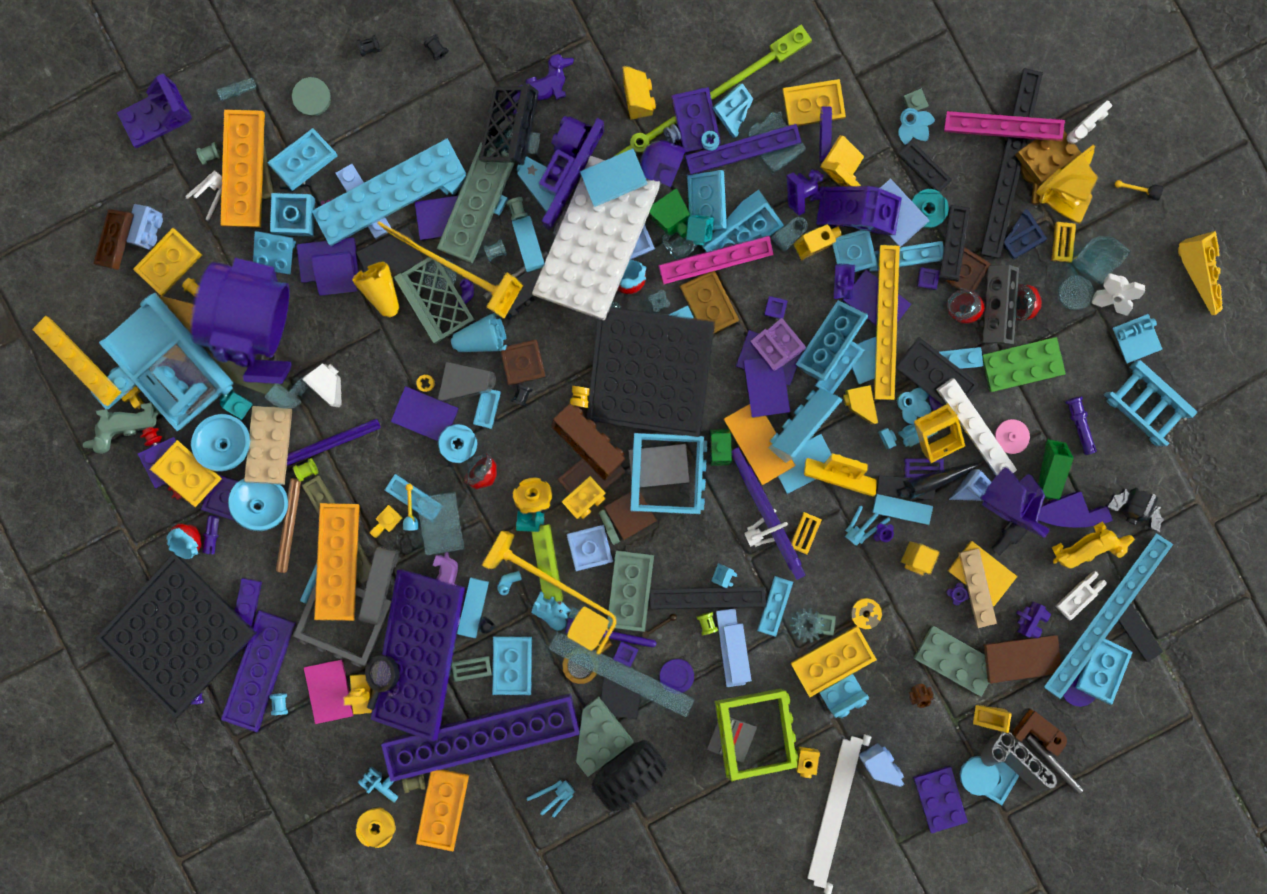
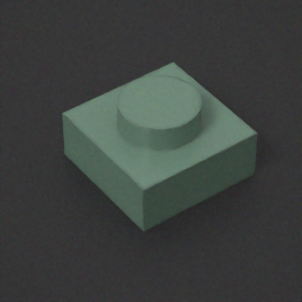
[903,88,929,115]

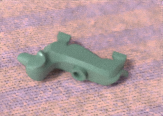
[83,403,160,454]

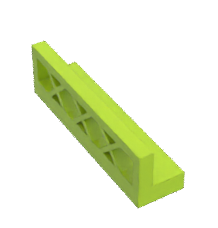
[532,524,563,602]

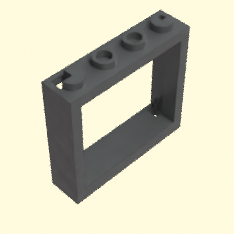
[293,582,392,667]

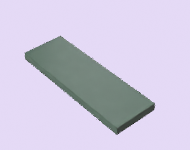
[437,142,514,264]

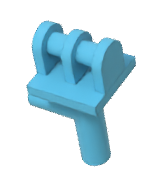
[358,767,398,803]

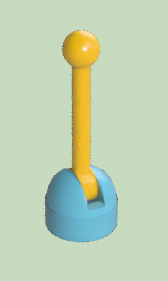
[403,484,418,530]

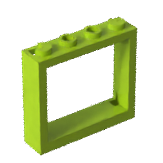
[715,689,799,781]

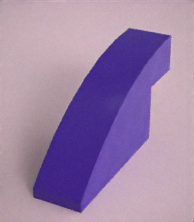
[1038,491,1113,528]

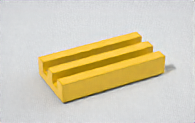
[1051,222,1076,263]
[791,512,822,555]

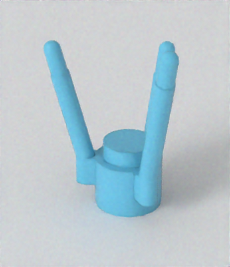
[845,506,890,546]
[527,780,575,817]

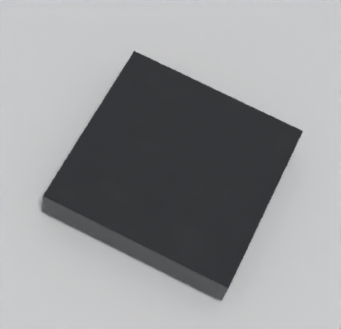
[601,675,642,719]

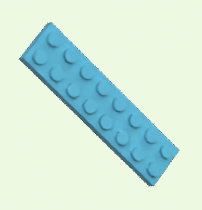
[312,138,466,246]

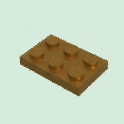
[1015,131,1082,185]

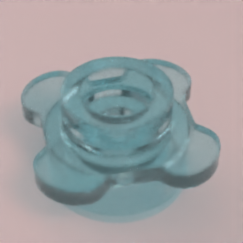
[648,290,670,312]

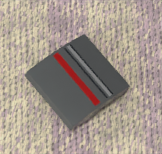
[707,717,757,763]

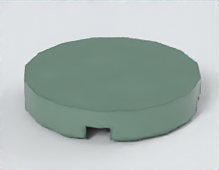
[292,77,331,116]

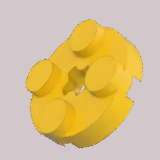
[513,478,552,514]
[356,807,396,848]

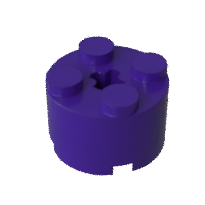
[551,116,592,159]

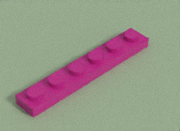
[944,111,1065,141]
[658,236,774,284]

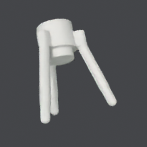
[186,171,222,221]
[744,509,788,547]

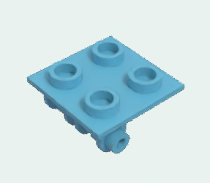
[253,231,296,274]
[1113,314,1162,363]

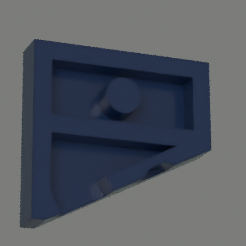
[1003,209,1047,260]

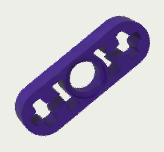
[819,106,832,163]

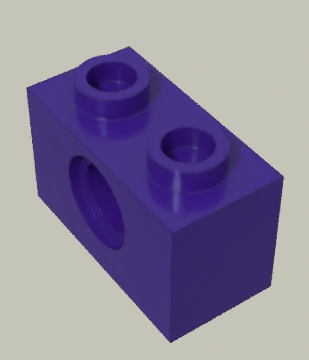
[538,149,575,196]

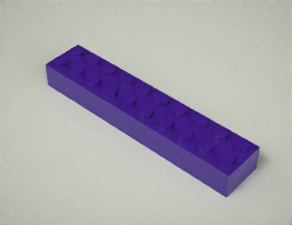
[381,693,580,782]

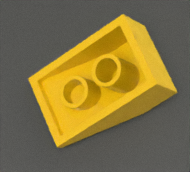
[623,66,656,120]

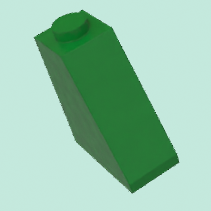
[1038,439,1074,500]

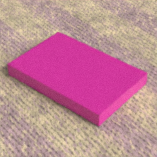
[304,659,354,724]

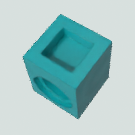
[686,214,714,245]

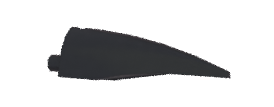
[899,463,979,499]

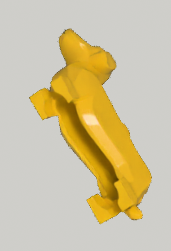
[1052,521,1135,568]

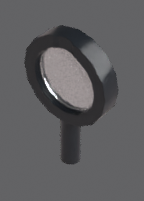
[365,655,399,710]

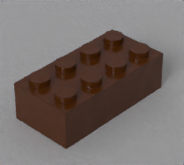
[551,404,625,481]

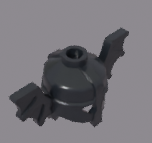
[1105,487,1164,532]

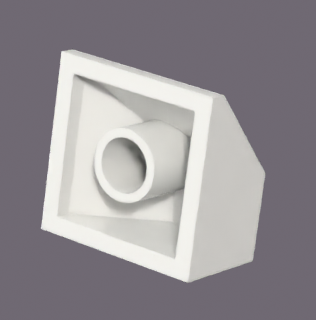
[303,364,341,407]

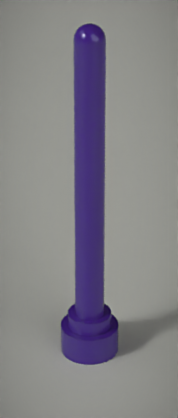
[565,618,656,648]

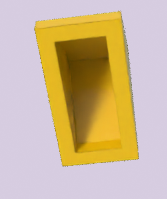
[973,705,1011,733]

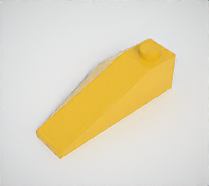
[1178,231,1222,315]

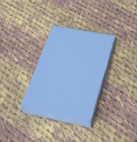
[881,179,929,247]

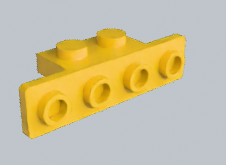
[804,453,877,497]

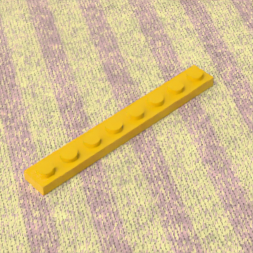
[874,245,900,400]

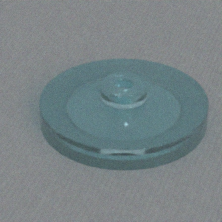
[423,257,457,292]
[1058,276,1094,310]

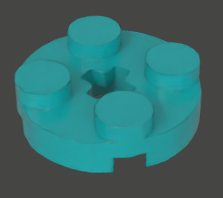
[911,189,949,228]

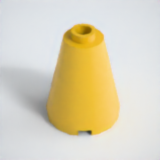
[352,262,400,317]

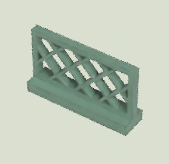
[394,257,475,344]

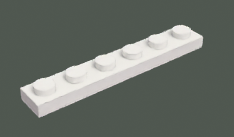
[937,378,1017,476]

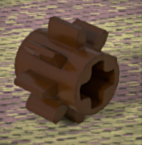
[909,684,934,708]

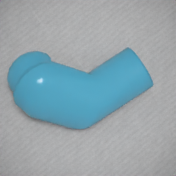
[497,571,522,595]

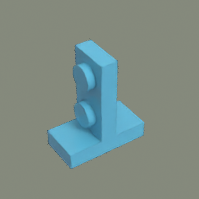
[152,366,207,417]

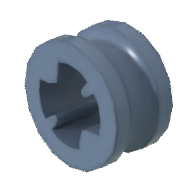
[664,124,681,143]

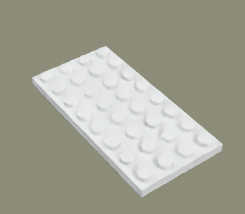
[532,156,661,320]

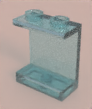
[747,111,806,174]

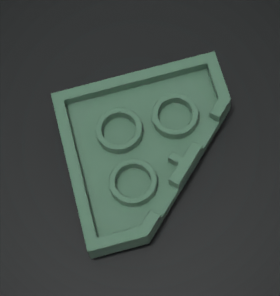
[576,696,634,777]

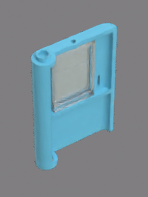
[99,293,234,431]

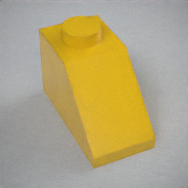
[843,386,878,424]

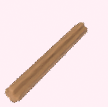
[276,478,301,573]

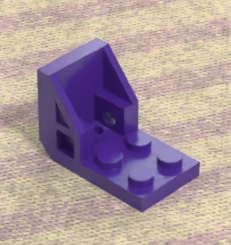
[117,74,192,148]
[816,186,902,235]

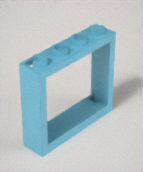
[630,433,707,514]

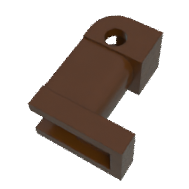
[1011,708,1067,757]

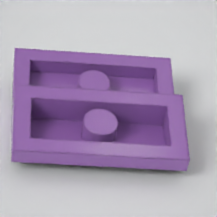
[751,318,807,371]

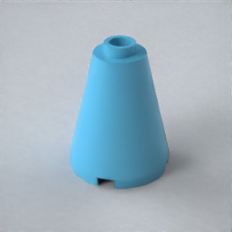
[451,313,507,352]

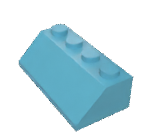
[796,300,868,381]
[769,388,842,463]

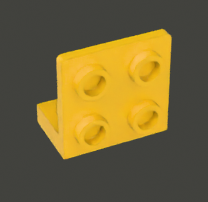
[820,135,864,187]

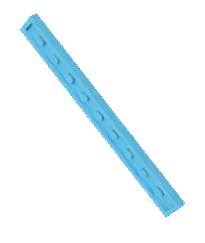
[1044,533,1173,699]

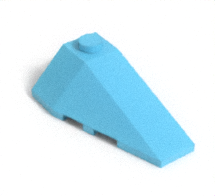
[702,190,784,252]

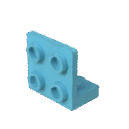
[819,674,869,718]

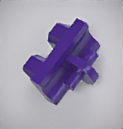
[833,263,855,299]
[1016,602,1051,638]

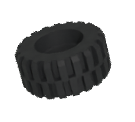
[591,740,667,812]

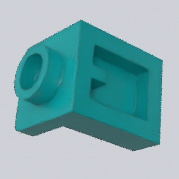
[516,510,544,532]

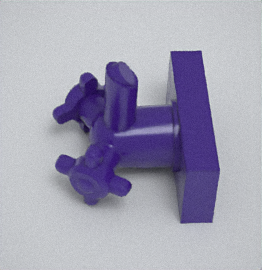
[787,169,825,216]

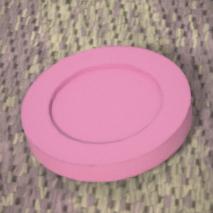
[994,420,1030,454]

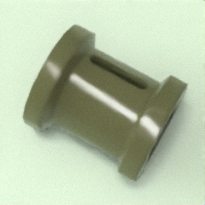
[402,774,425,793]

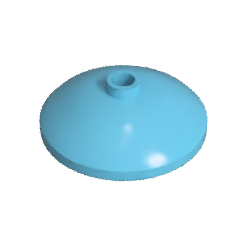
[191,414,250,471]
[228,478,288,531]

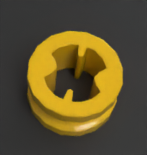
[417,375,435,392]

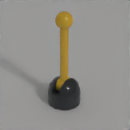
[1115,180,1163,201]

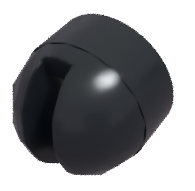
[478,617,495,633]

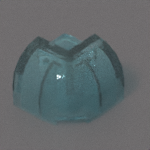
[1072,236,1131,284]

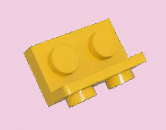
[562,476,606,519]

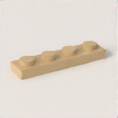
[959,548,997,628]

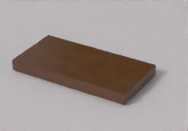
[984,635,1061,683]

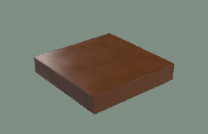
[939,247,991,292]
[500,339,546,385]
[605,491,657,540]

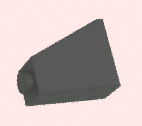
[438,362,496,402]

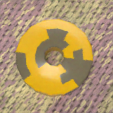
[850,598,882,629]

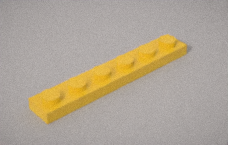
[32,316,121,406]

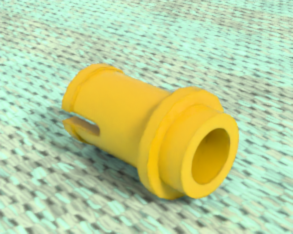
[182,278,199,297]

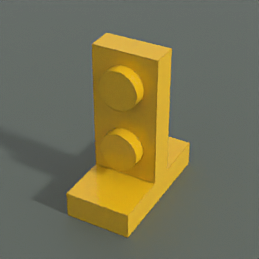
[344,674,372,714]

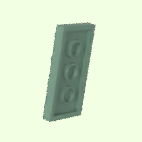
[608,550,654,632]
[914,625,989,697]

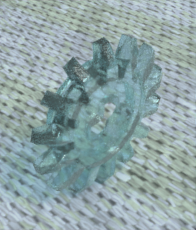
[791,608,825,643]

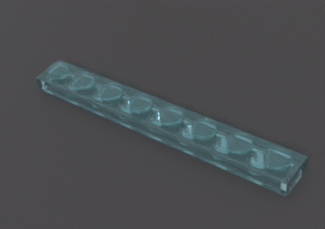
[548,631,695,717]

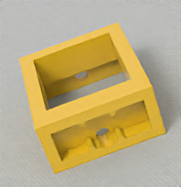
[914,404,965,463]

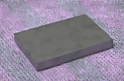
[629,444,690,487]

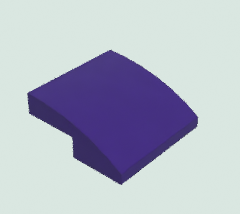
[312,251,358,296]

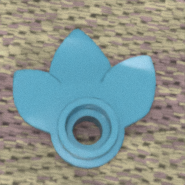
[899,108,935,144]
[897,388,931,425]

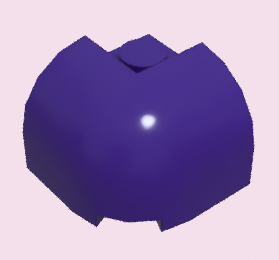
[639,140,686,187]

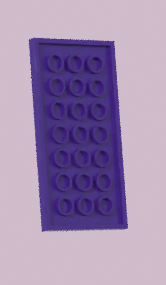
[371,569,465,741]

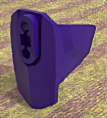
[980,467,1049,537]

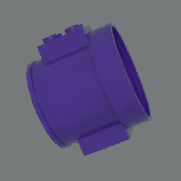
[191,258,290,367]

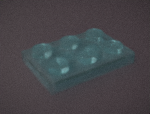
[417,492,464,555]

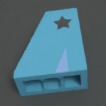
[517,156,555,212]

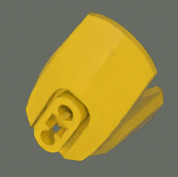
[1036,145,1097,223]

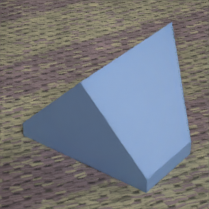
[949,469,991,501]

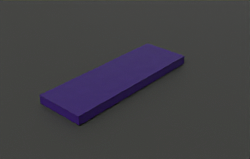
[542,118,604,230]
[221,610,296,732]

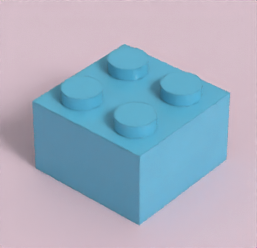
[270,193,315,237]

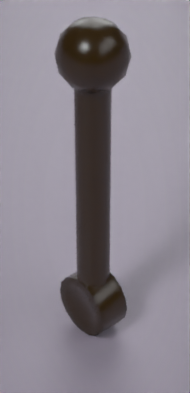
[642,614,677,639]

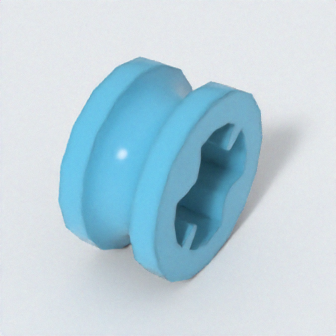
[702,131,719,151]

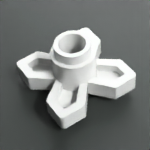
[1092,273,1145,315]

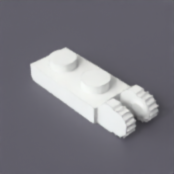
[1067,101,1112,144]
[1055,571,1107,621]

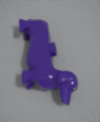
[505,54,574,115]

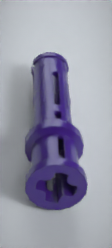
[1065,396,1097,455]

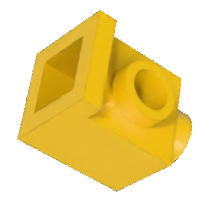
[796,747,820,778]

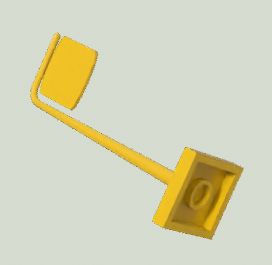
[377,221,523,319]
[482,531,616,654]

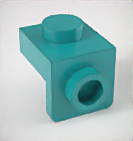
[219,389,253,420]

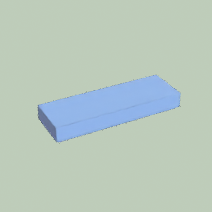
[723,623,751,684]

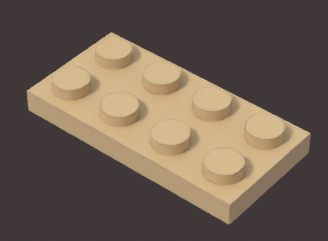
[244,406,292,485]

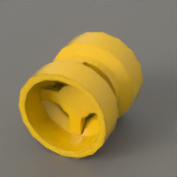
[570,386,590,408]

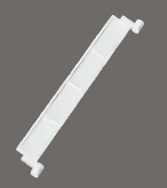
[807,734,871,894]

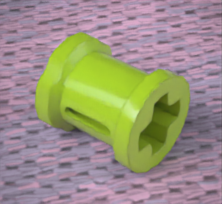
[293,458,318,482]
[696,612,718,635]

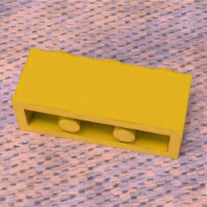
[901,541,939,575]

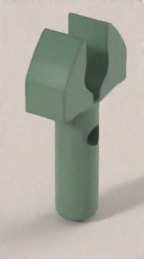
[599,510,620,545]

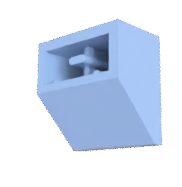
[126,204,163,250]
[859,743,904,786]

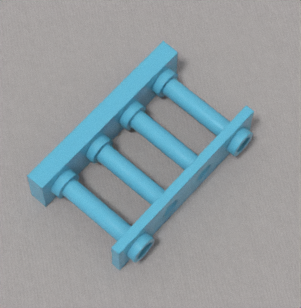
[1104,360,1197,446]

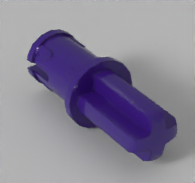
[202,515,219,554]

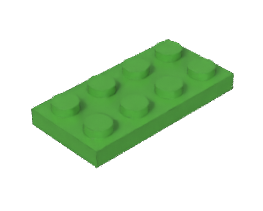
[982,337,1066,392]

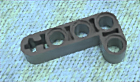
[359,546,400,625]
[981,732,1057,793]

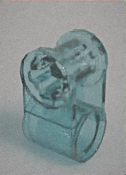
[771,217,808,252]

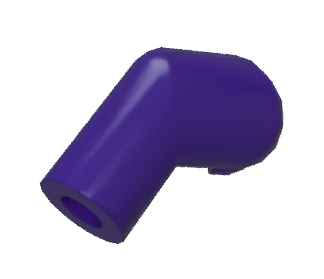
[455,279,474,308]

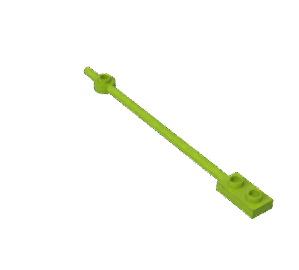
[614,24,812,156]

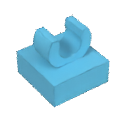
[711,563,737,588]

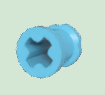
[269,693,288,715]

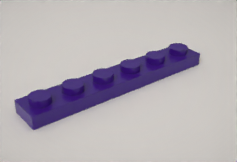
[685,124,802,175]

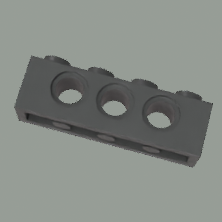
[983,265,1019,344]

